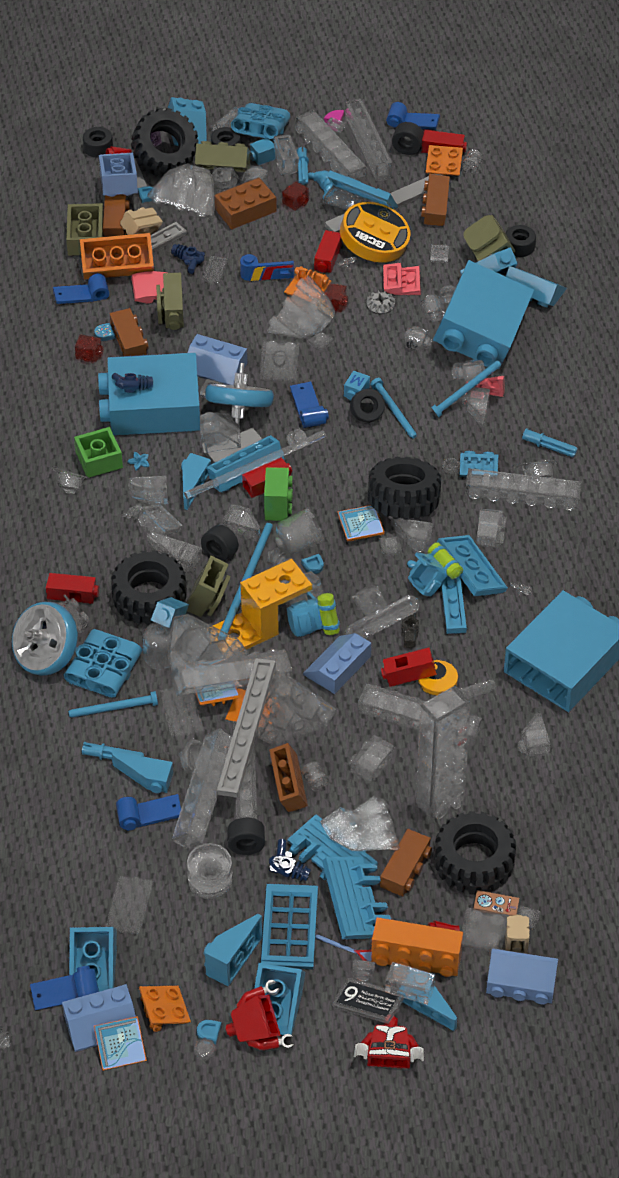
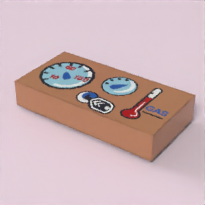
[473,890,519,918]

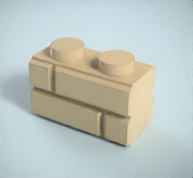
[120,207,163,235]
[505,915,529,954]

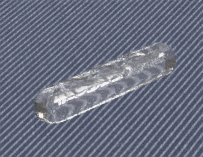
[345,595,419,639]

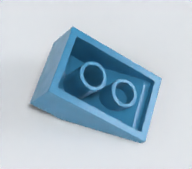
[168,97,207,146]
[204,914,262,986]
[69,927,117,992]
[254,963,306,1035]

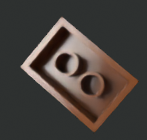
[214,178,277,229]

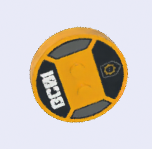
[340,202,410,262]

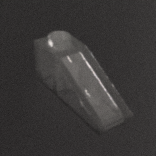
[147,531,202,575]

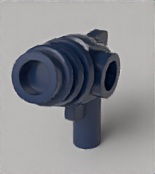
[171,244,205,274]
[112,373,153,393]
[269,839,311,881]

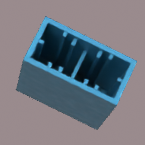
[433,260,534,369]
[98,353,201,435]
[504,590,619,712]

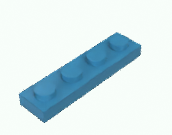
[441,576,467,634]

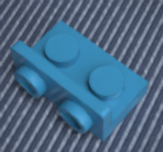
[459,451,498,478]

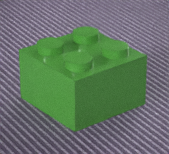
[74,427,123,478]
[264,467,293,521]

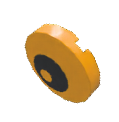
[418,660,458,696]

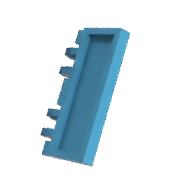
[327,170,398,209]
[287,814,378,880]
[322,856,391,939]

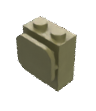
[463,215,515,261]
[156,272,184,330]
[186,556,231,617]

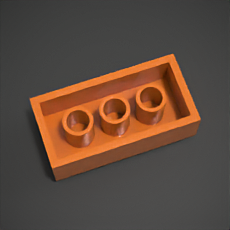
[80,233,154,280]
[371,917,463,977]

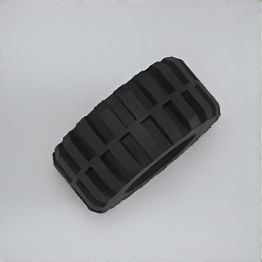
[131,108,199,177]
[368,457,442,520]
[111,550,187,625]
[434,811,516,894]

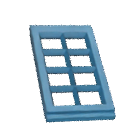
[261,884,318,969]

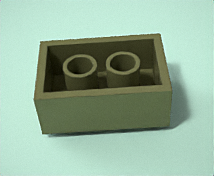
[195,141,251,172]
[66,203,104,256]

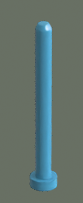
[431,361,501,417]
[370,378,417,439]
[68,691,158,718]

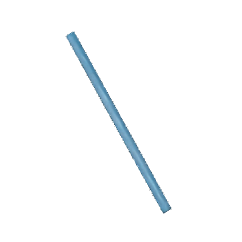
[217,523,273,641]

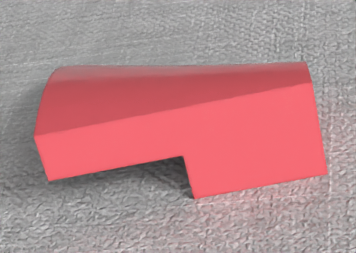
[465,376,505,399]

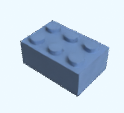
[99,153,138,197]

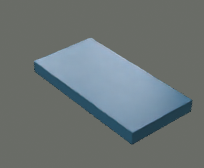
[437,535,508,596]

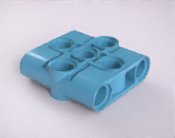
[231,103,291,139]
[64,629,142,698]

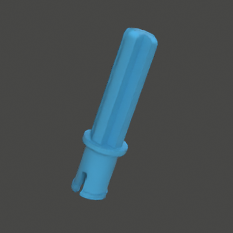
[296,147,309,186]
[522,428,577,457]
[82,742,144,760]

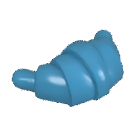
[308,170,339,200]

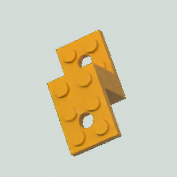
[207,559,312,659]

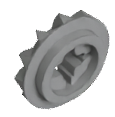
[367,290,395,313]

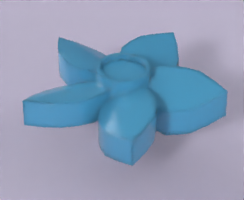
[127,452,149,471]

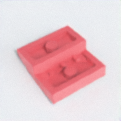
[383,263,421,295]
[131,271,167,303]

